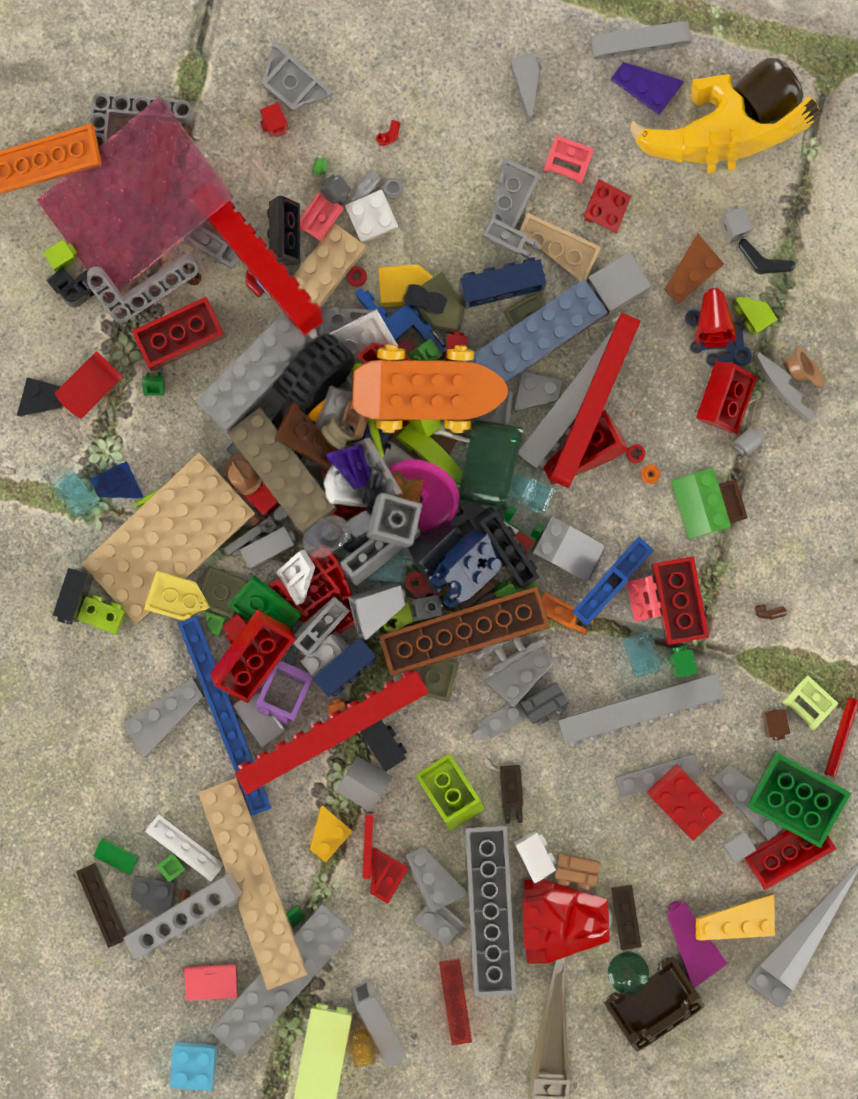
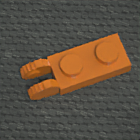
[541,592,594,635]

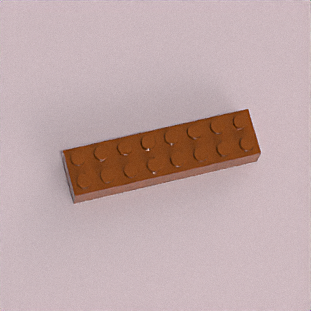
[379,587,551,677]

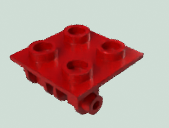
[584,179,631,233]

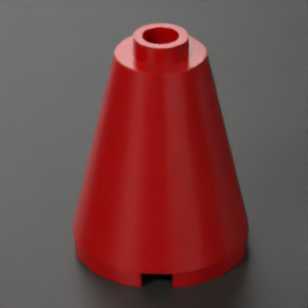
[695,288,737,348]

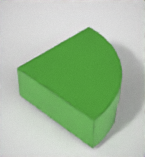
[205,612,227,638]

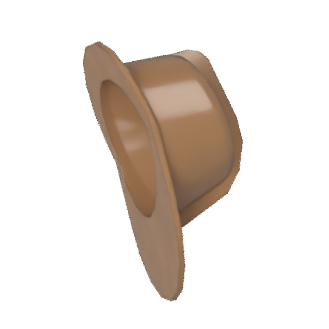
[783,346,825,388]
[224,452,262,495]

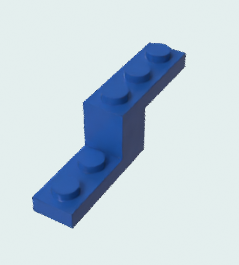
[355,288,446,358]
[572,537,654,626]

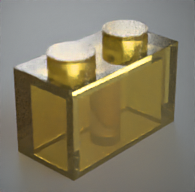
[350,1029,376,1067]

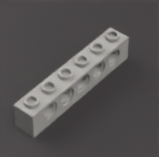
[123,872,243,959]

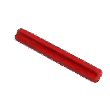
[824,698,858,777]

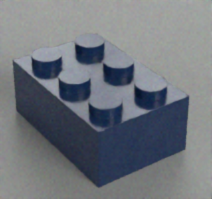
[312,638,377,697]

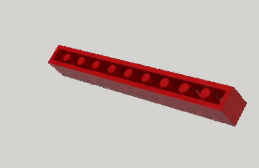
[190,182,324,336]
[235,669,430,795]

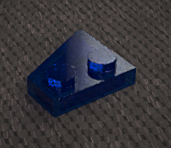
[90,461,144,499]

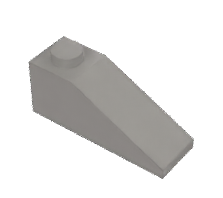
[509,52,542,122]
[292,597,349,657]

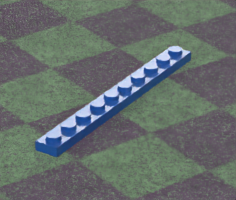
[178,616,272,816]

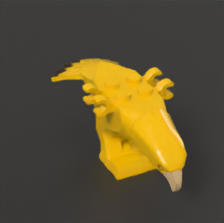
[630,74,821,174]

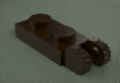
[499,765,523,824]

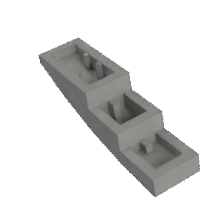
[754,352,816,423]

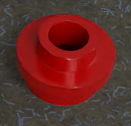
[347,266,367,287]

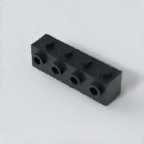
[474,506,540,589]

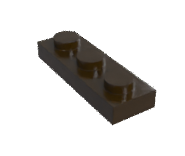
[611,884,642,950]

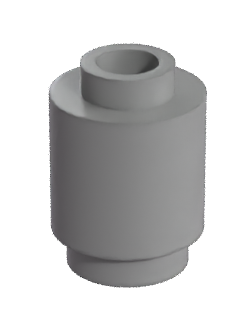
[734,427,765,456]

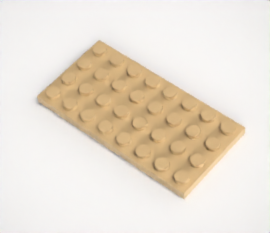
[82,452,256,625]

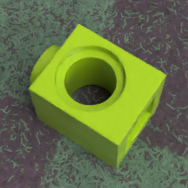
[43,239,77,272]

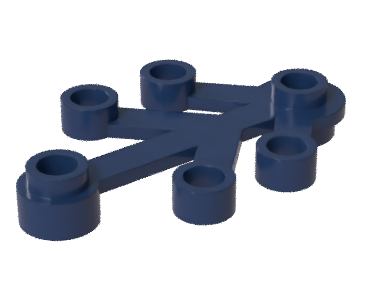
[685,309,752,366]

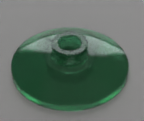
[608,952,649,994]

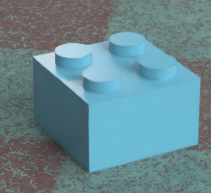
[170,1041,217,1091]

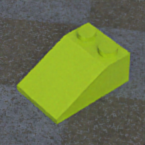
[415,753,485,832]

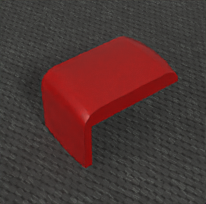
[54,351,123,419]

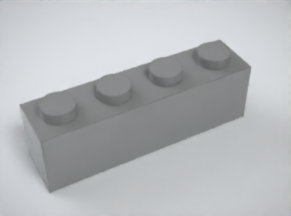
[340,526,421,586]

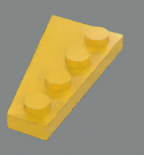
[696,893,775,940]

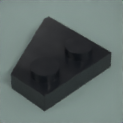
[17,378,63,417]

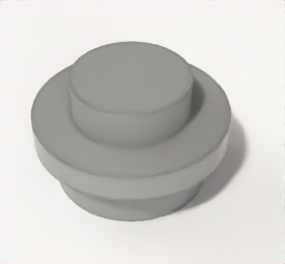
[383,178,404,199]

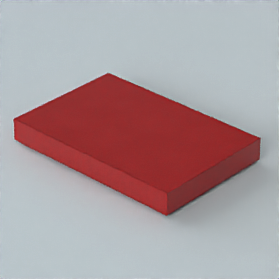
[362,812,374,879]

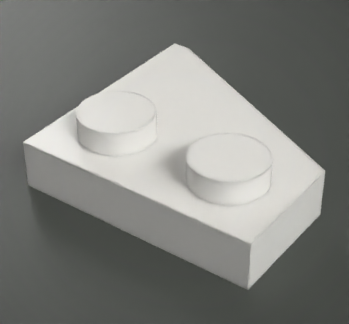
[276,550,315,605]

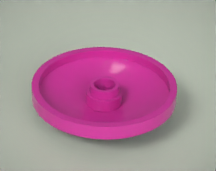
[388,460,459,532]

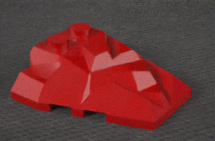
[267,543,355,639]
[523,879,610,964]

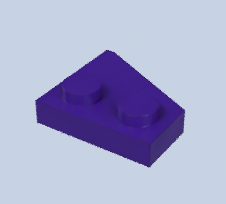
[326,444,370,490]

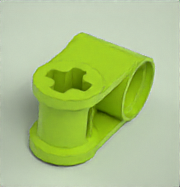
[382,599,413,633]

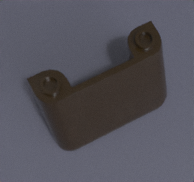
[604,956,705,1051]

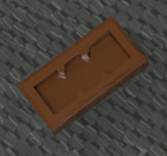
[718,479,748,524]

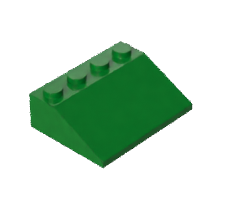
[747,750,851,848]

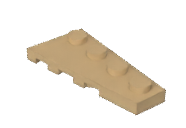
[519,213,601,281]

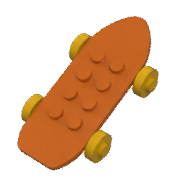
[352,345,508,433]

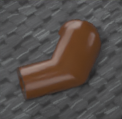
[755,604,787,620]

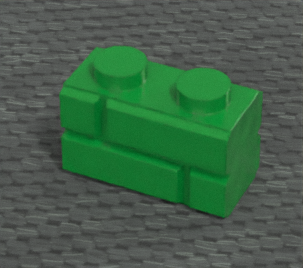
[668,646,698,677]

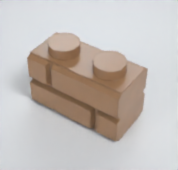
[554,853,600,890]

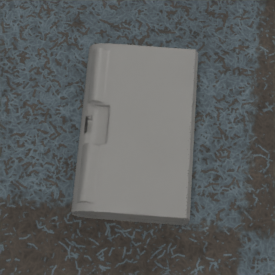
[232,688,289,748]

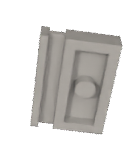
[414,904,465,947]

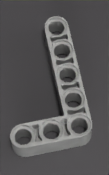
[89,93,194,156]
[87,254,198,323]

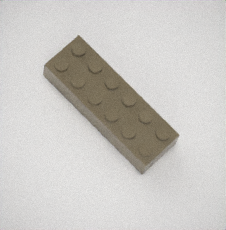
[227,408,337,535]

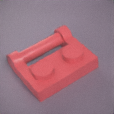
[543,135,594,184]

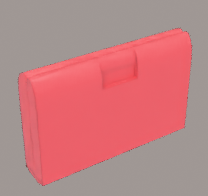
[184,964,238,1001]

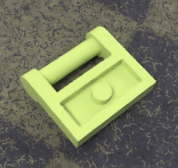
[782,675,839,731]

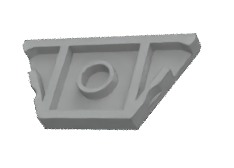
[262,41,333,112]

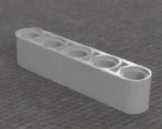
[591,21,692,60]

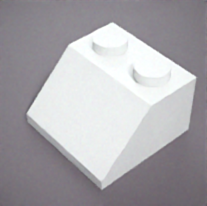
[514,831,557,883]

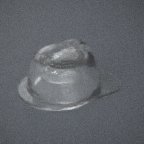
[303,515,350,558]

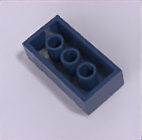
[459,258,546,309]

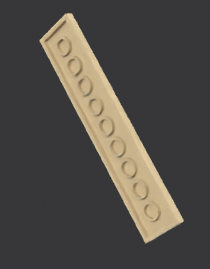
[198,778,308,990]

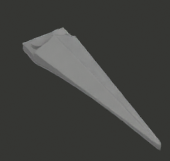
[745,863,858,1008]

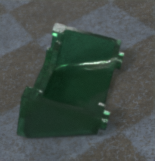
[456,419,524,510]

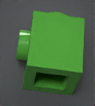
[407,338,442,361]

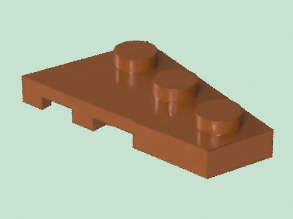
[664,234,724,305]

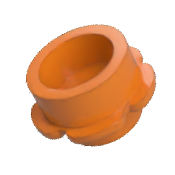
[641,464,661,484]

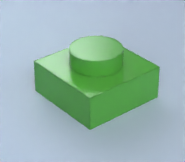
[157,853,186,882]

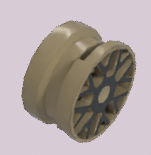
[321,416,354,449]

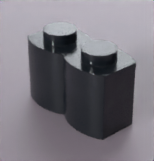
[402,284,448,315]

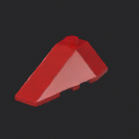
[543,410,629,485]

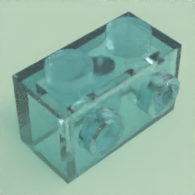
[52,469,100,518]
[622,631,662,678]

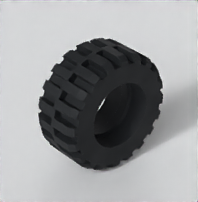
[277,334,355,413]

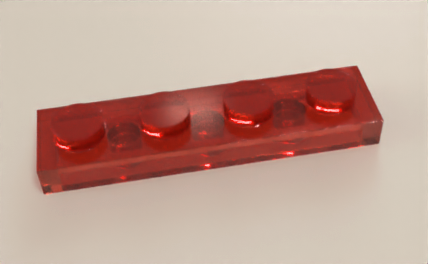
[439,958,472,1046]

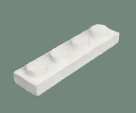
[145,815,224,881]

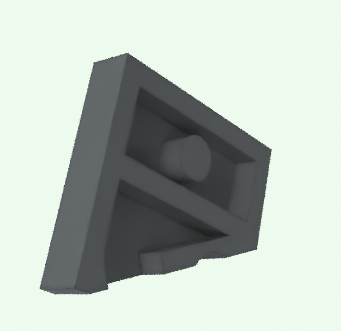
[131,876,176,916]

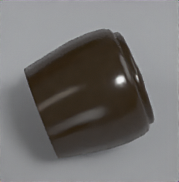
[733,58,804,124]

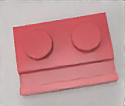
[300,192,344,242]

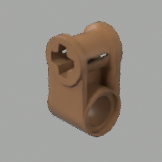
[342,400,370,441]

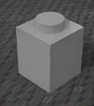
[721,831,756,863]

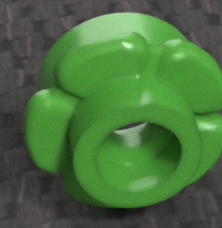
[312,157,328,177]

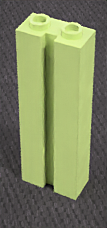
[294,1003,353,1099]

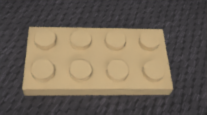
[293,224,367,307]

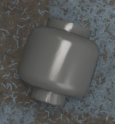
[321,174,351,205]

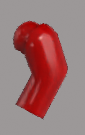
[376,120,401,146]
[245,270,265,297]

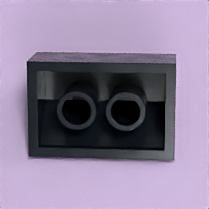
[267,196,300,266]

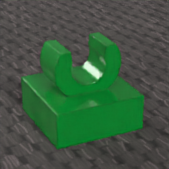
[142,372,165,396]

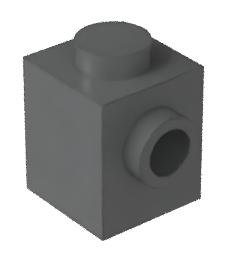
[409,595,443,622]

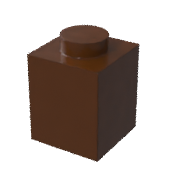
[762,709,790,741]

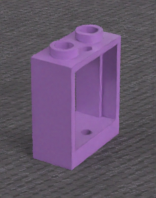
[254,660,314,724]

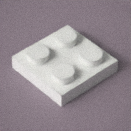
[345,190,398,243]

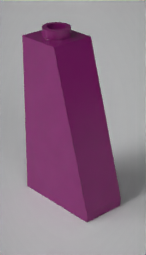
[665,900,728,988]

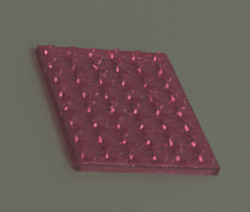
[37,97,234,298]

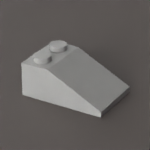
[532,517,605,582]

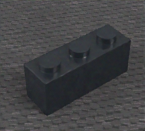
[360,718,408,772]

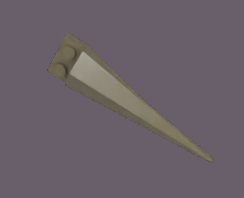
[528,957,571,1099]

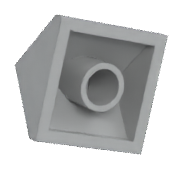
[336,756,392,812]

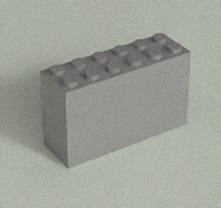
[196,312,313,433]

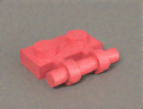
[626,576,661,622]

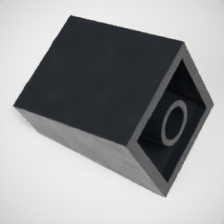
[408,520,463,594]

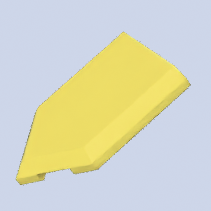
[144,571,210,621]

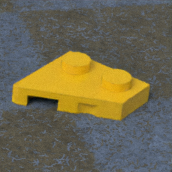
[310,805,353,863]

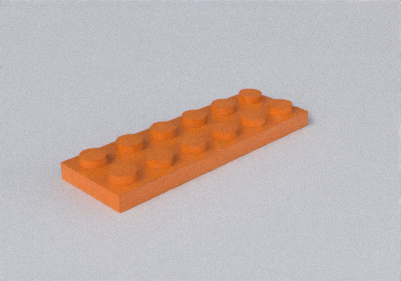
[0,123,102,195]

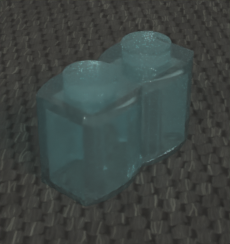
[508,473,555,515]

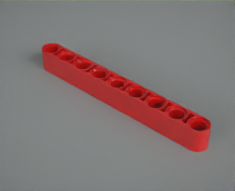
[550,312,641,488]

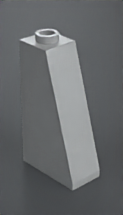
[351,979,407,1067]

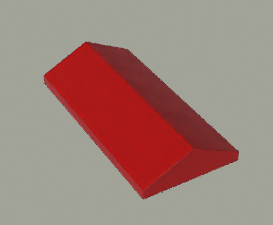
[745,830,837,890]

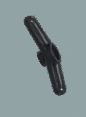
[738,238,795,275]

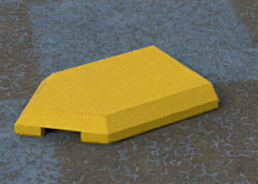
[378,264,433,308]

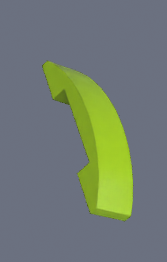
[396,423,468,490]

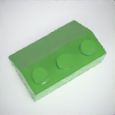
[671,468,731,540]

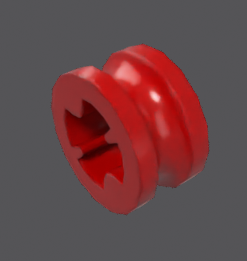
[626,444,645,463]

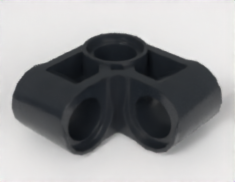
[47,267,99,308]

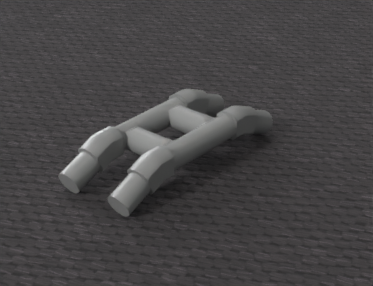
[472,636,548,679]

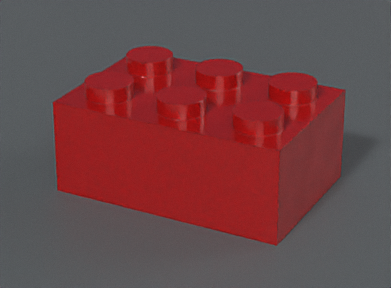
[647,764,723,841]

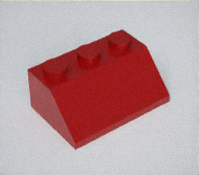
[696,361,758,435]

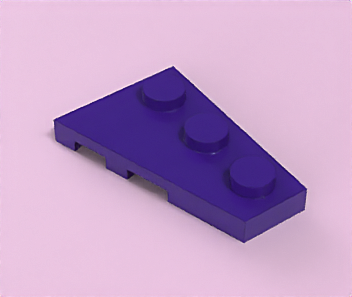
[611,62,684,115]

